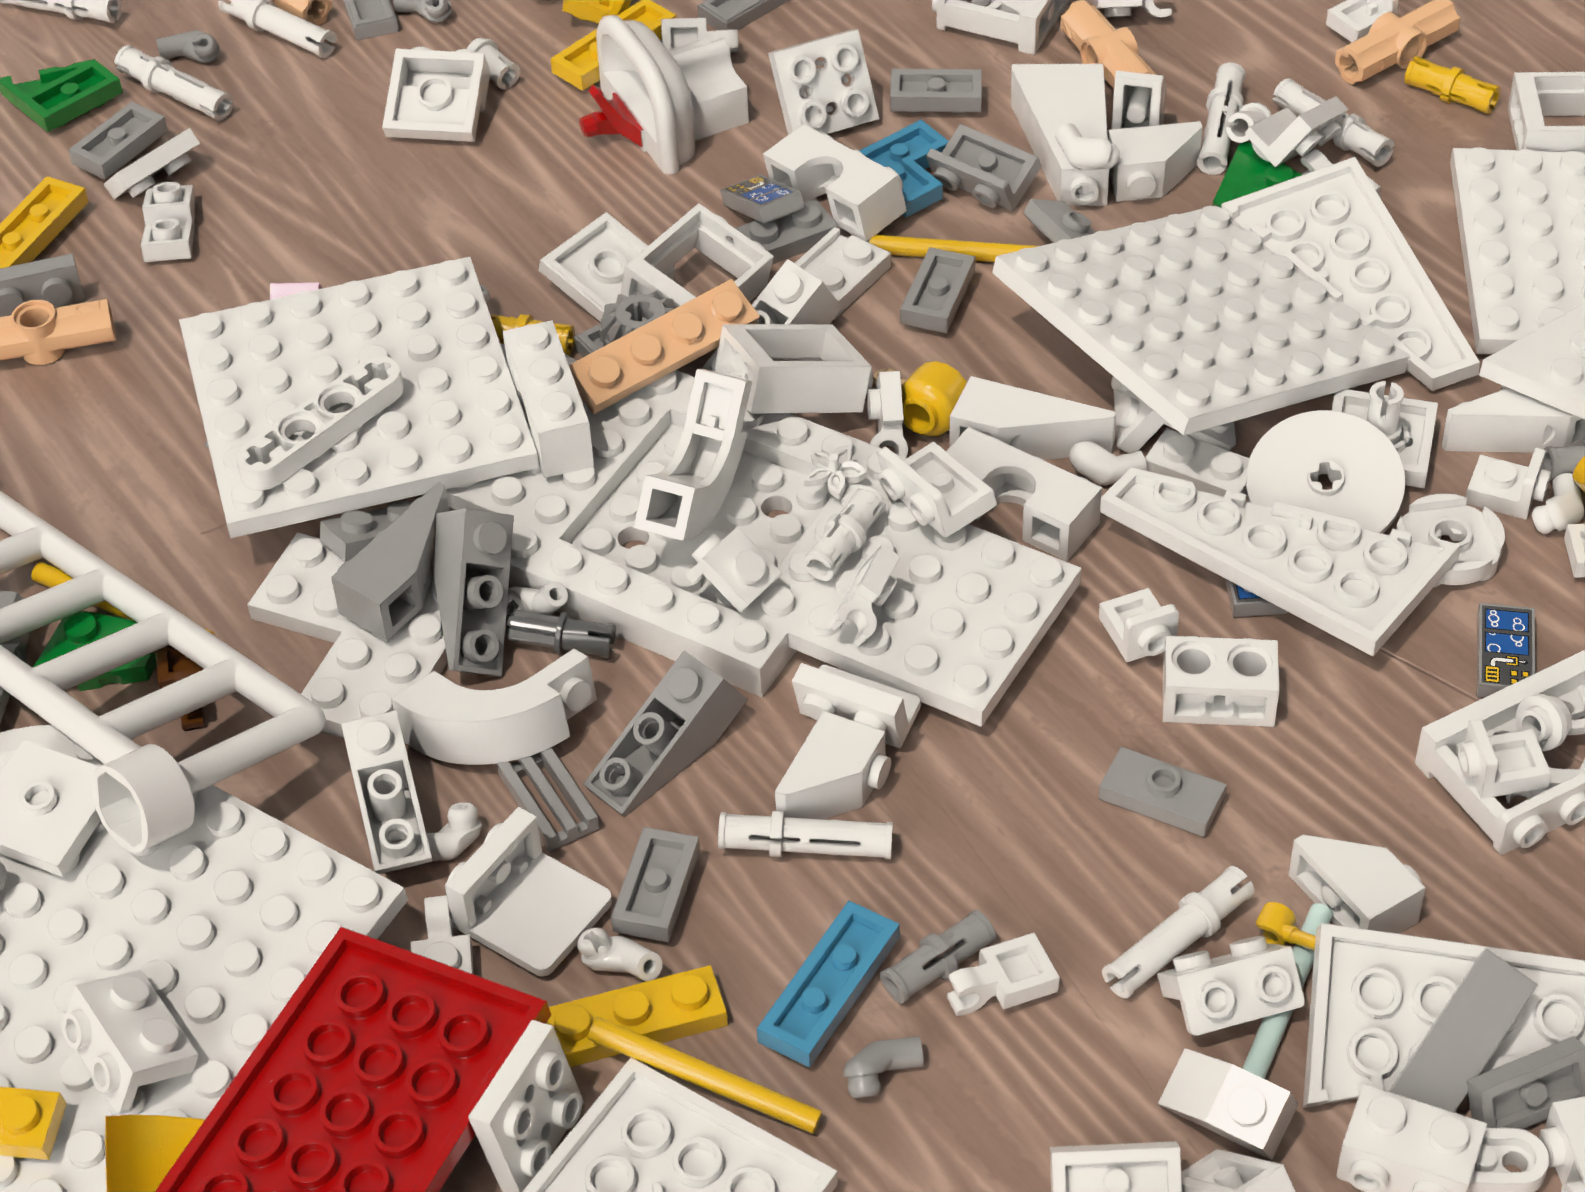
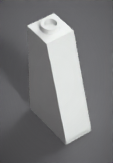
[1011,64,1109,206]

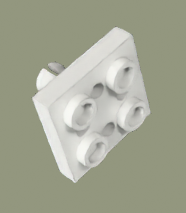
[768,29,879,135]
[1331,381,1438,488]
[468,1020,584,1192]

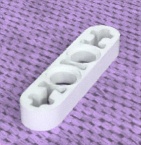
[236,356,404,490]

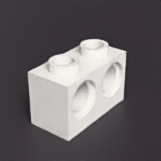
[1163,636,1279,727]

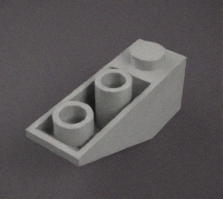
[331,482,449,641]
[432,508,514,676]
[583,650,748,817]

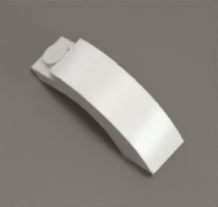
[634,369,752,541]
[391,649,597,765]

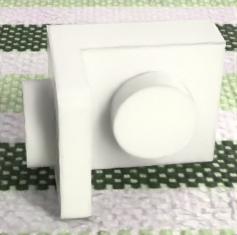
[1466,448,1551,520]

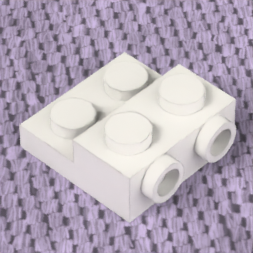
[382,47,490,142]

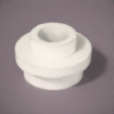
[1516,694,1572,751]

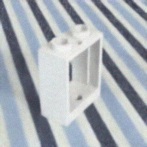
[1508,72,1585,153]
[621,203,774,308]
[715,324,873,414]

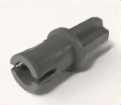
[506,610,616,659]

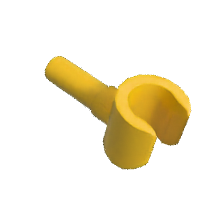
[1255,902,1316,951]

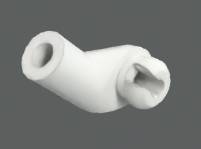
[1069,441,1147,486]
[1532,473,1584,534]
[426,803,482,861]
[577,928,662,981]

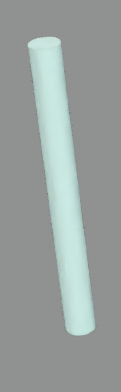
[1242,903,1333,1079]

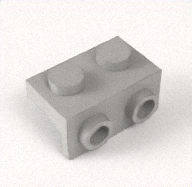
[926,124,1042,211]

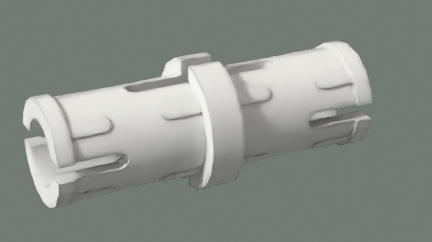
[803,486,886,581]

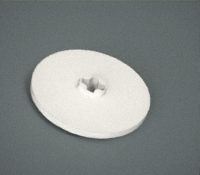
[1246,410,1405,534]

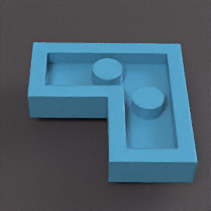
[859,120,949,217]

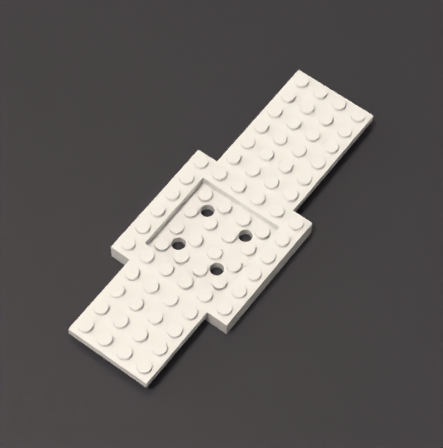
[422,343,1082,727]

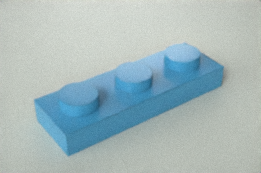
[757,900,900,1068]

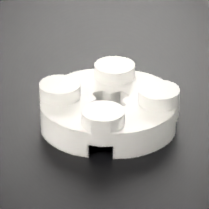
[1396,494,1505,587]

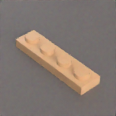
[569,279,760,415]

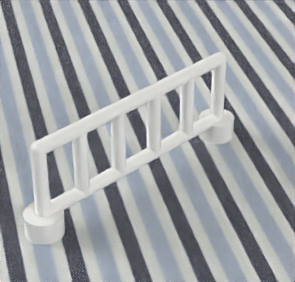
[0,491,326,853]

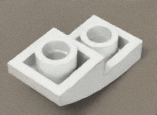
[141,182,195,262]

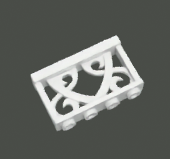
[932,0,1070,55]
[1415,650,1585,855]

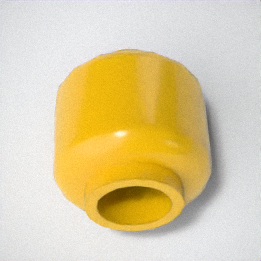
[901,361,967,436]

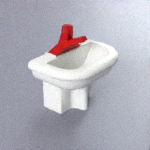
[579,15,749,175]

